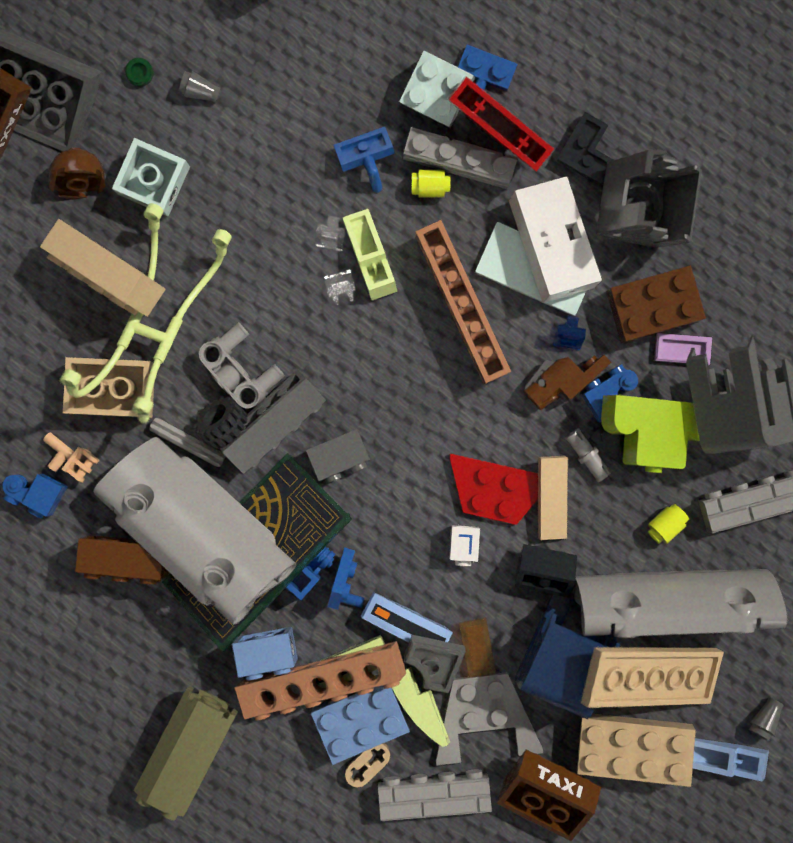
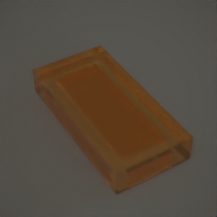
[459,617,496,678]

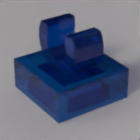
[553,316,586,350]

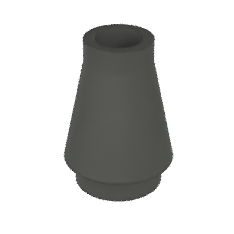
[178,71,221,103]
[749,697,784,741]

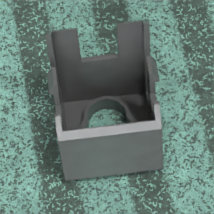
[596,150,702,248]
[686,336,793,454]

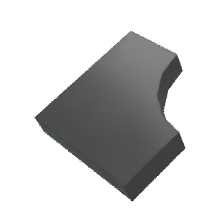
[404,635,466,693]

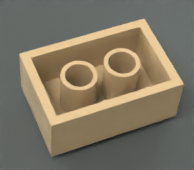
[63,357,154,418]

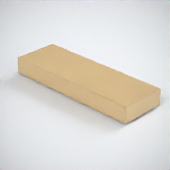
[538,456,568,540]

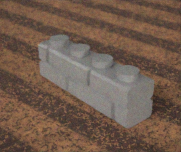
[403,127,518,189]
[699,469,793,533]
[378,769,492,821]

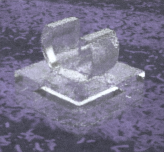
[315,216,345,251]
[324,270,356,305]

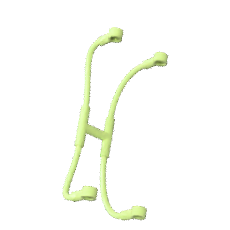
[60,203,232,424]

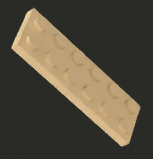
[581,648,724,708]

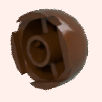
[49,148,105,200]

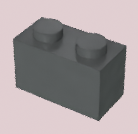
[306,429,370,484]

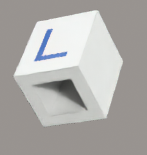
[449,525,480,566]

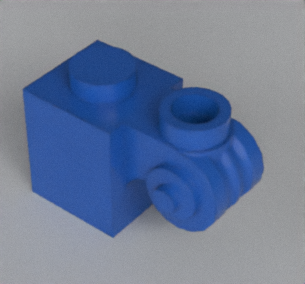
[581,364,638,423]
[3,474,68,518]
[281,541,335,600]

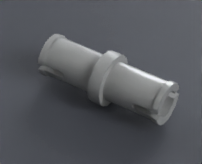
[565,428,611,482]

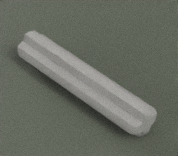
[149,418,226,467]

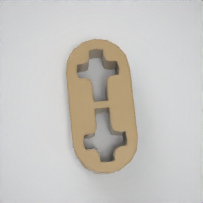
[345,743,390,787]

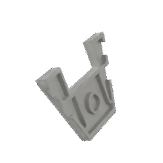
[436,672,543,765]

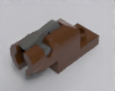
[523,355,612,410]

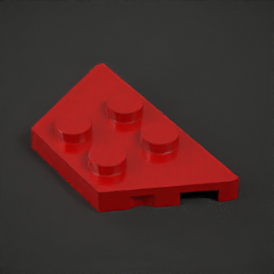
[449,453,538,525]

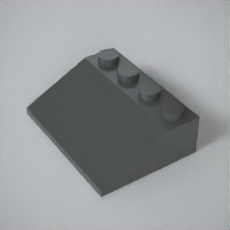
[0,29,103,151]

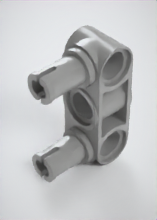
[199,322,285,409]

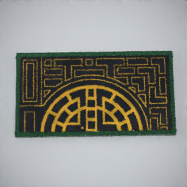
[162,453,352,652]

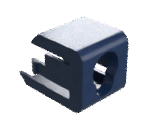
[515,594,620,720]

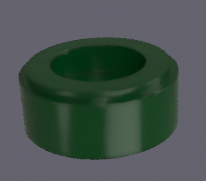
[125,58,154,87]

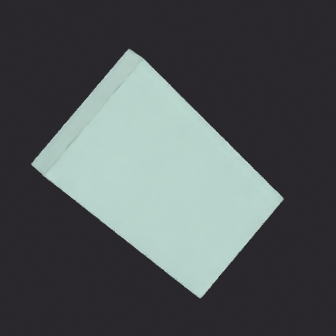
[475,222,586,316]

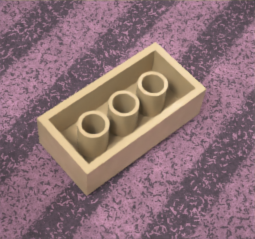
[40,219,165,317]
[577,714,696,787]

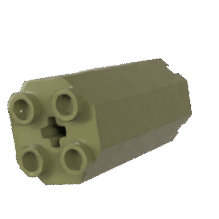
[134,686,238,821]

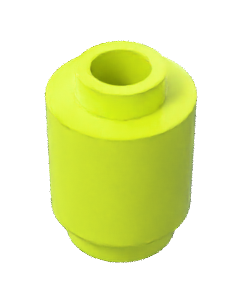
[412,170,450,198]
[648,504,689,544]

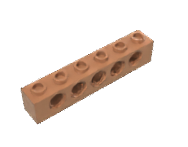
[415,220,511,385]
[235,641,406,721]

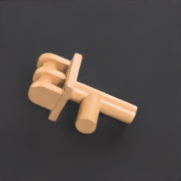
[43,432,99,483]

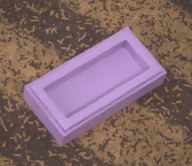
[654,333,712,365]

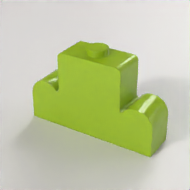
[601,395,700,473]

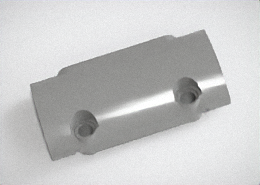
[94,437,296,625]
[573,569,787,637]

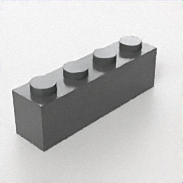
[219,369,326,474]

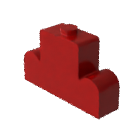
[447,76,554,171]

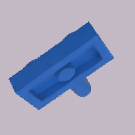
[458,45,517,91]
[334,127,395,192]
[328,548,364,610]

